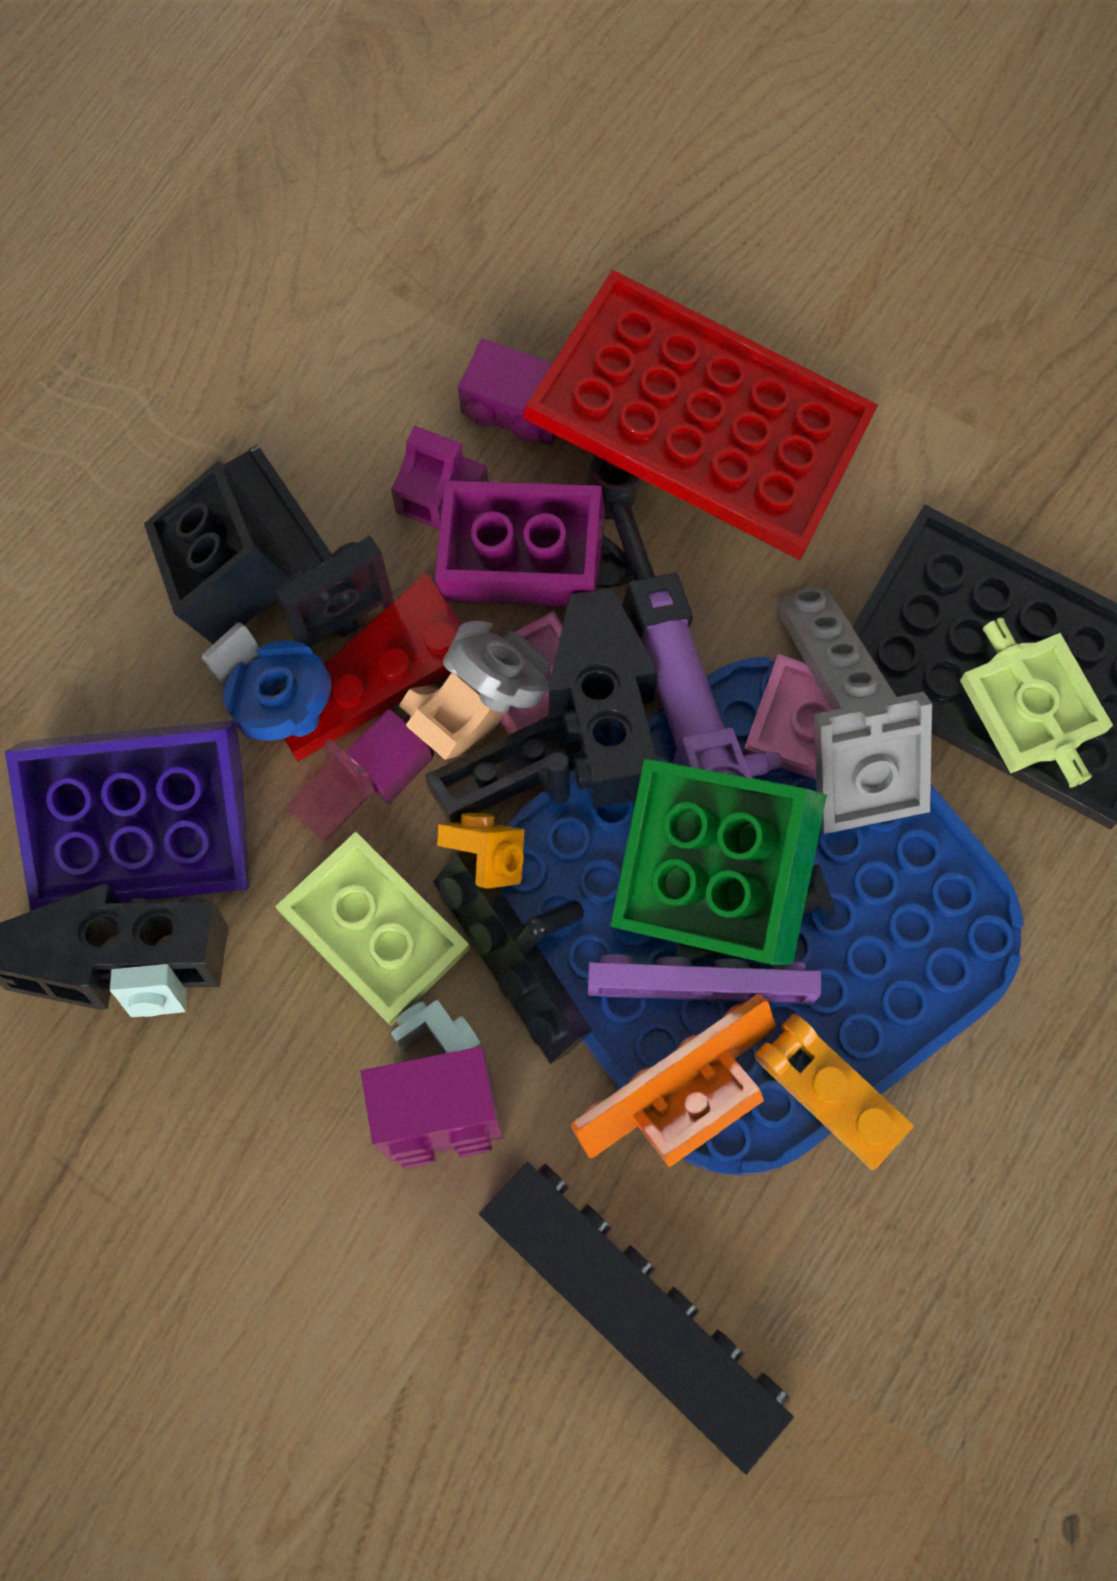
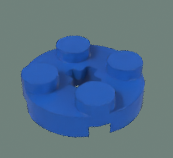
[223,640,331,741]

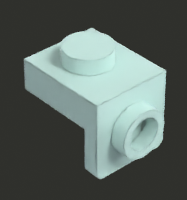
[110,964,188,1017]
[391,999,481,1053]

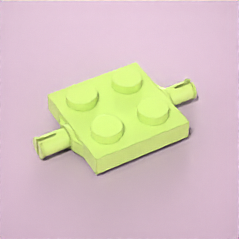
[960,618,1113,788]

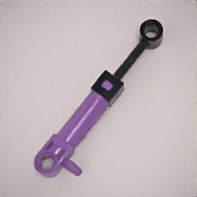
[586,455,782,778]

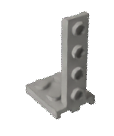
[778,588,932,834]

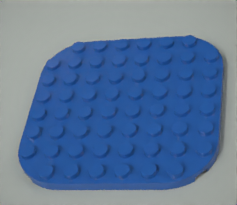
[499,657,1024,1176]

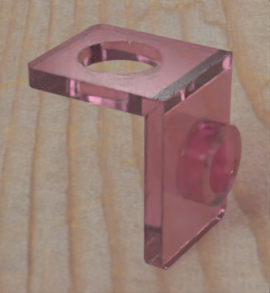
[288,739,375,841]

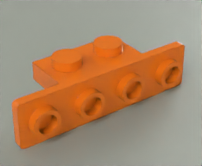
[571,994,776,1168]

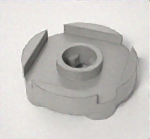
[443,621,551,713]

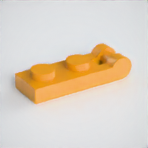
[754,1014,914,1171]

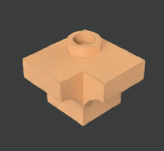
[399,673,506,760]

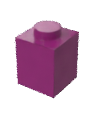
[344,709,432,805]

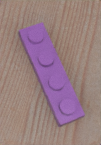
[588,955,821,1005]

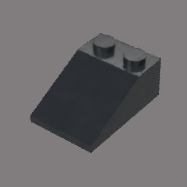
[144,460,292,644]

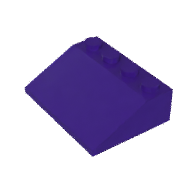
[5,720,249,911]

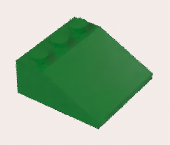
[610,758,827,965]

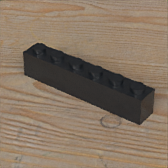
[479,1161,795,1475]

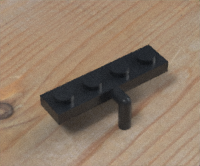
[425,695,614,823]
[433,851,593,1064]

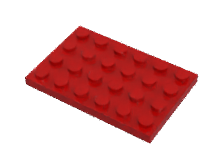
[523,269,878,560]

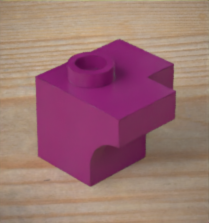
[391,425,488,530]

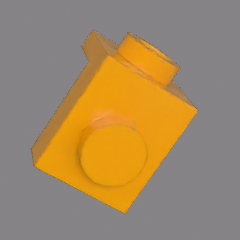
[437,813,525,888]

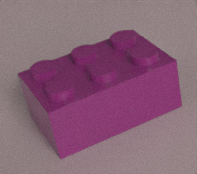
[435,481,605,606]
[360,1046,503,1169]

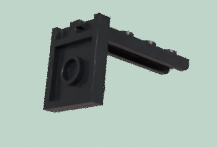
[224,444,394,654]

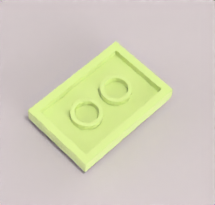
[275,832,471,1026]

